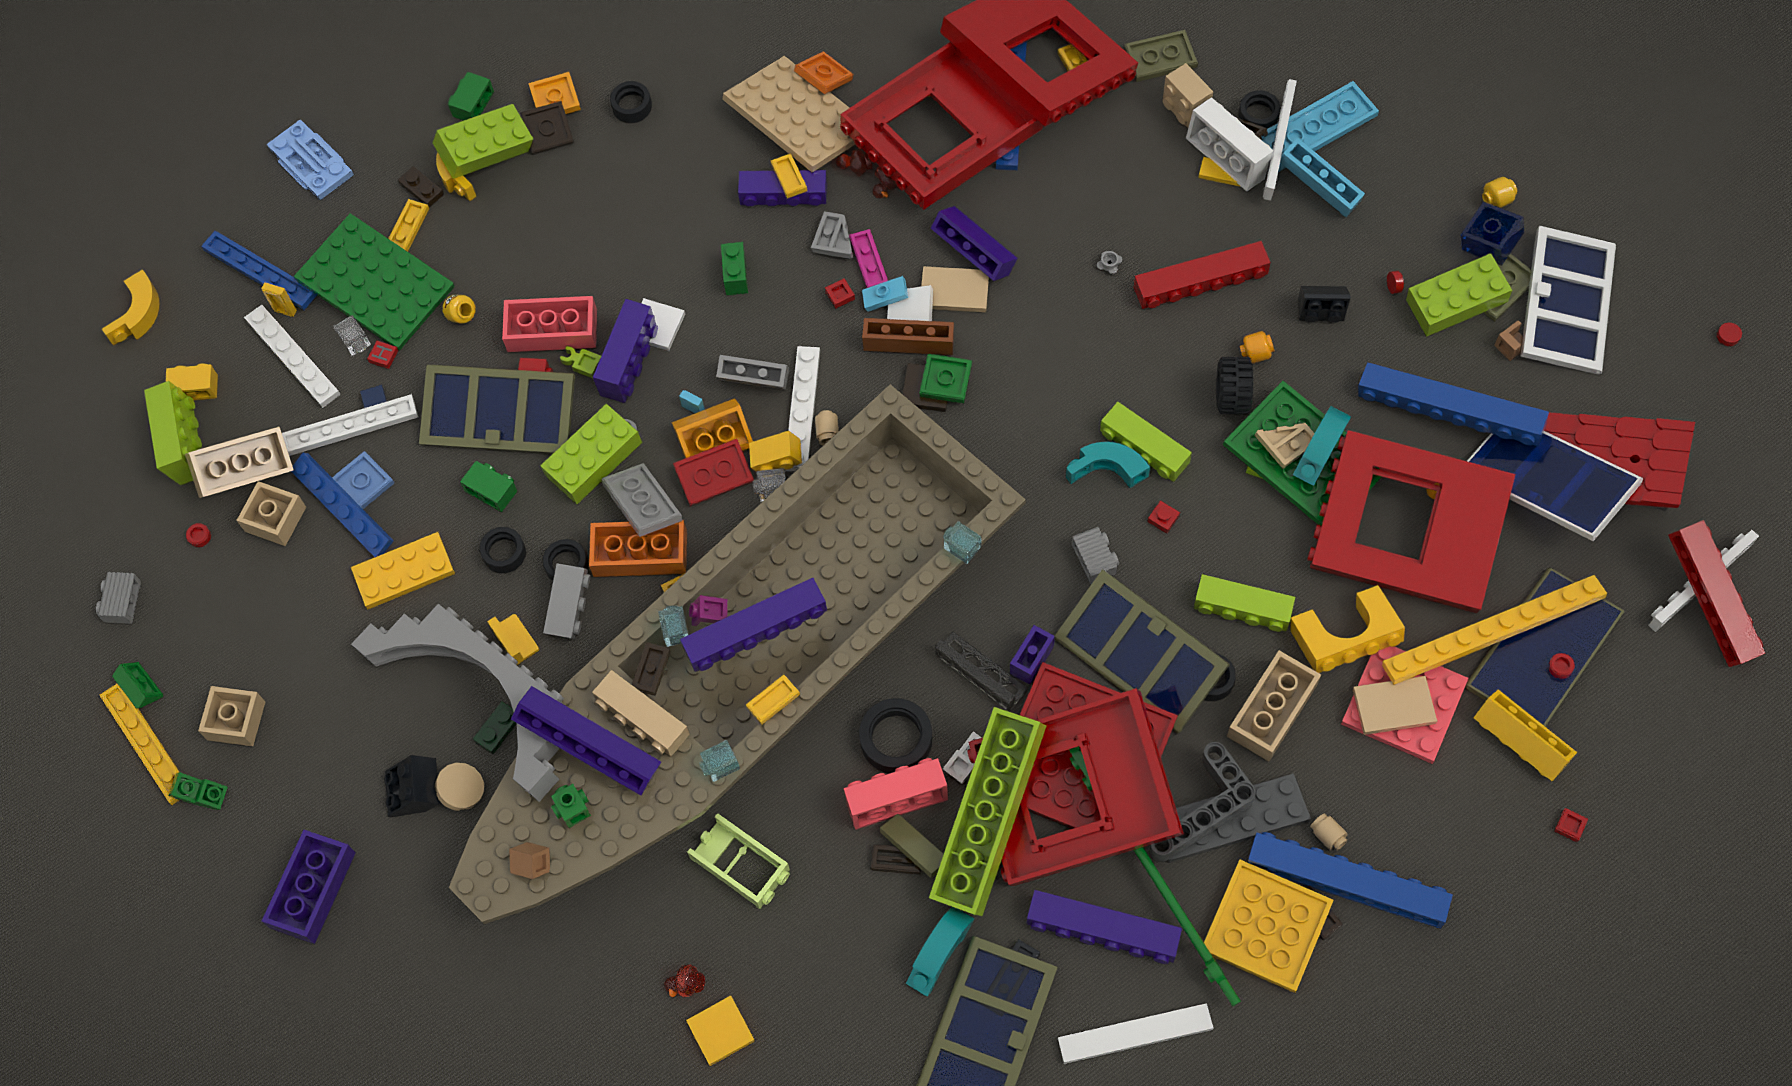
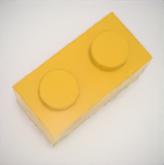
[166,363,218,400]
[749,431,802,476]

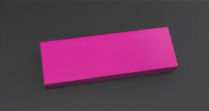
[849,229,888,288]

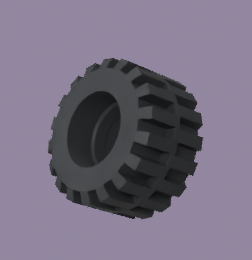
[1216,357,1253,414]

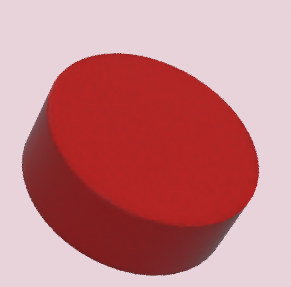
[1387,271,1404,294]
[1717,323,1742,346]
[186,523,211,547]
[1548,653,1575,679]

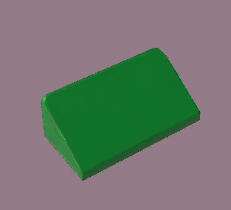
[113,662,163,709]

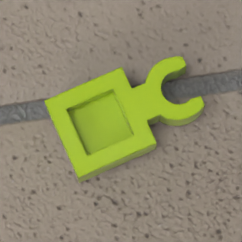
[560,346,601,378]

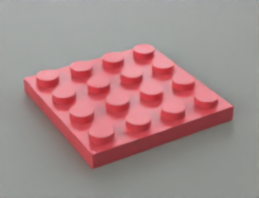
[1341,646,1468,764]

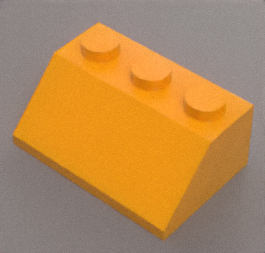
[671,398,753,458]

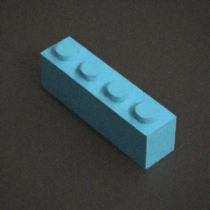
[1280,137,1365,217]

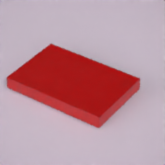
[673,439,754,507]

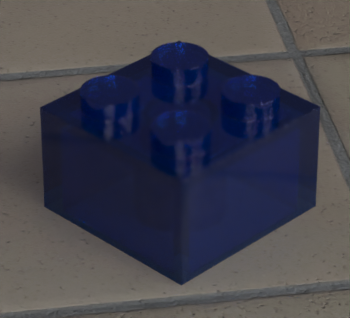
[1461,202,1524,266]

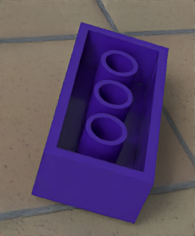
[593,299,658,403]
[262,830,356,944]

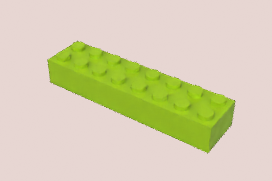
[929,707,1046,916]

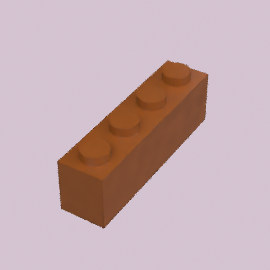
[862,318,954,355]

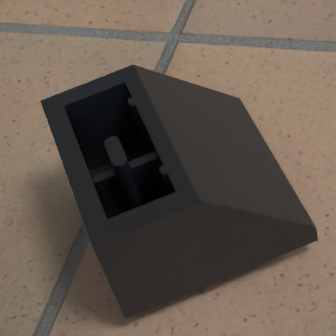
[1298,286,1351,323]
[384,755,440,817]

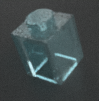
[943,521,981,564]
[658,606,689,647]
[699,740,740,782]

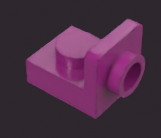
[689,595,728,626]

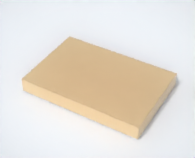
[921,266,989,312]
[1353,676,1437,735]

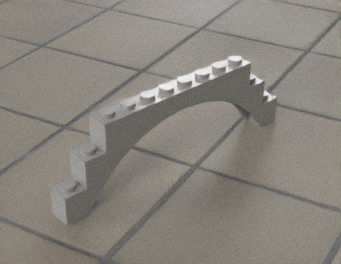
[351,604,564,802]

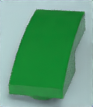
[168,772,228,810]

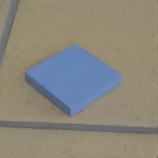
[332,451,394,509]

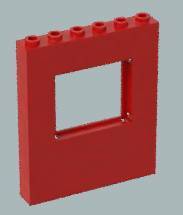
[940,0,1139,126]
[840,42,1043,210]
[1307,430,1516,613]
[967,688,1184,886]

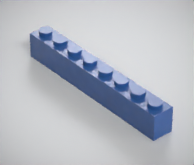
[1358,362,1549,446]
[1247,832,1453,929]

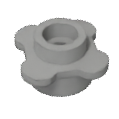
[1097,251,1122,274]

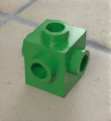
[551,784,591,828]

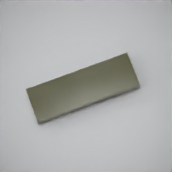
[880,814,944,878]

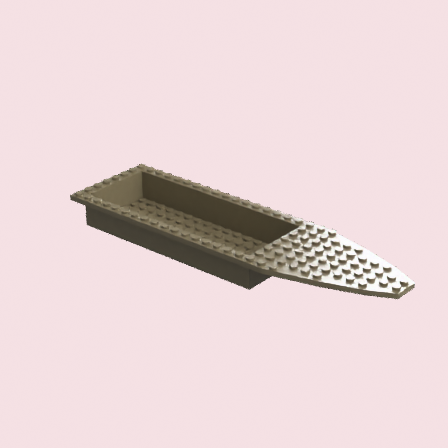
[449,384,1026,924]

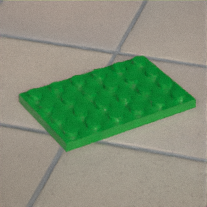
[294,213,455,351]
[1223,381,1382,525]

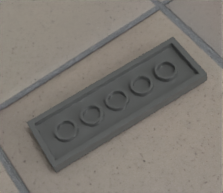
[1163,773,1311,863]

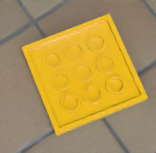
[1204,859,1334,993]

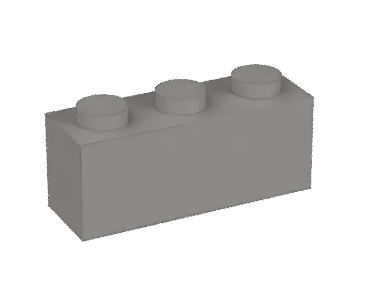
[716,355,789,390]
[543,563,590,639]

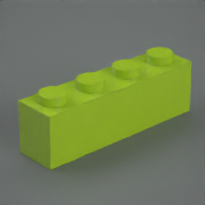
[1100,402,1192,482]
[1194,574,1295,632]

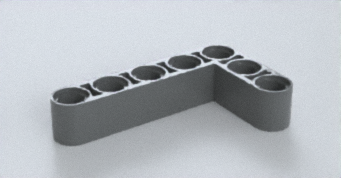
[1150,742,1255,862]

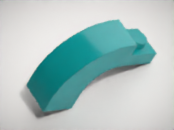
[1293,406,1351,486]
[1066,442,1150,488]
[906,907,974,997]

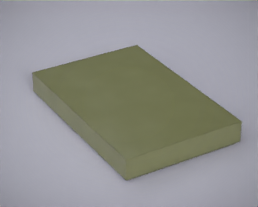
[1124,30,1198,82]
[1483,250,1531,322]

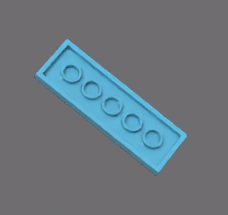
[1261,81,1379,172]

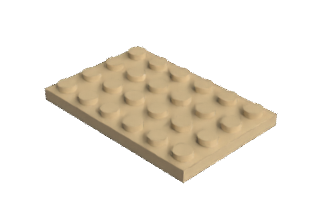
[723,56,855,172]

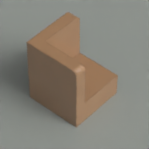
[1494,320,1523,361]
[509,842,550,879]

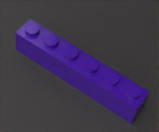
[680,578,827,672]
[511,686,661,795]
[1027,890,1182,964]

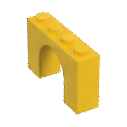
[1291,585,1405,673]

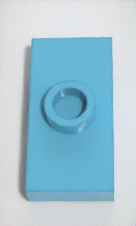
[862,276,908,312]

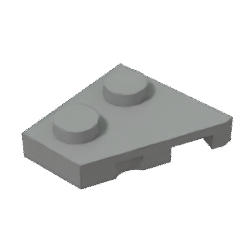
[811,211,853,259]

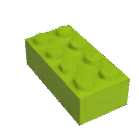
[433,104,533,179]
[1406,253,1512,337]
[144,381,202,485]
[540,404,642,504]

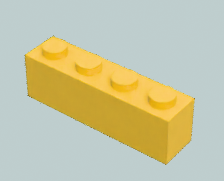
[1474,689,1577,781]

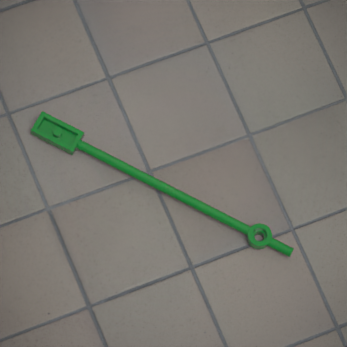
[1069,747,1241,1007]

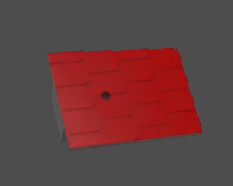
[1522,412,1695,511]

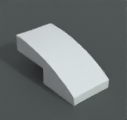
[943,731,982,784]

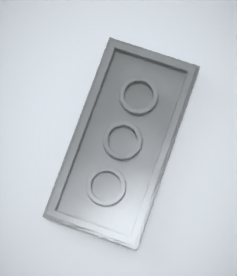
[602,463,682,537]

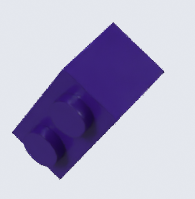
[1010,625,1055,685]

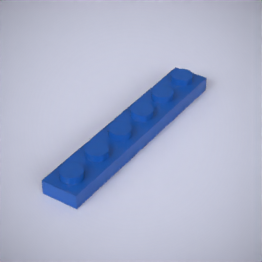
[201,231,317,310]
[291,452,394,557]

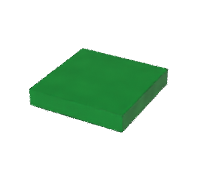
[919,354,972,403]

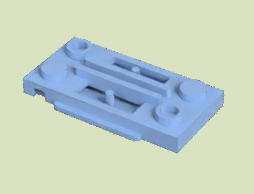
[267,119,354,200]

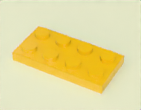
[351,532,455,610]

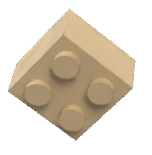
[1163,63,1213,128]
[237,481,306,546]
[198,686,265,746]

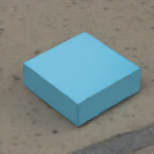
[679,390,705,413]

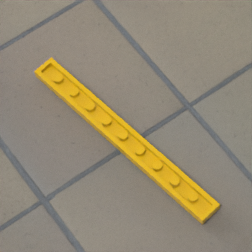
[1382,575,1607,685]

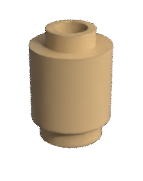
[815,410,839,446]
[1310,813,1348,851]

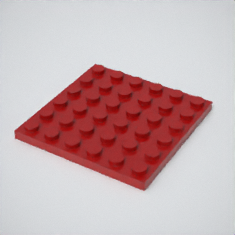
[1020,662,1178,829]

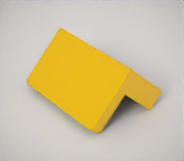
[487,614,539,665]

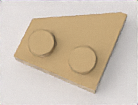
[1255,423,1315,469]

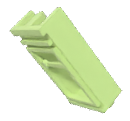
[687,813,790,909]

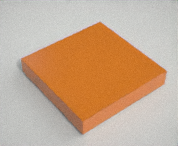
[794,51,854,94]

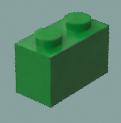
[448,72,494,121]
[721,242,748,295]
[460,461,517,513]

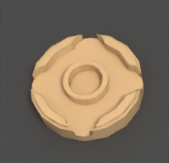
[435,763,484,811]

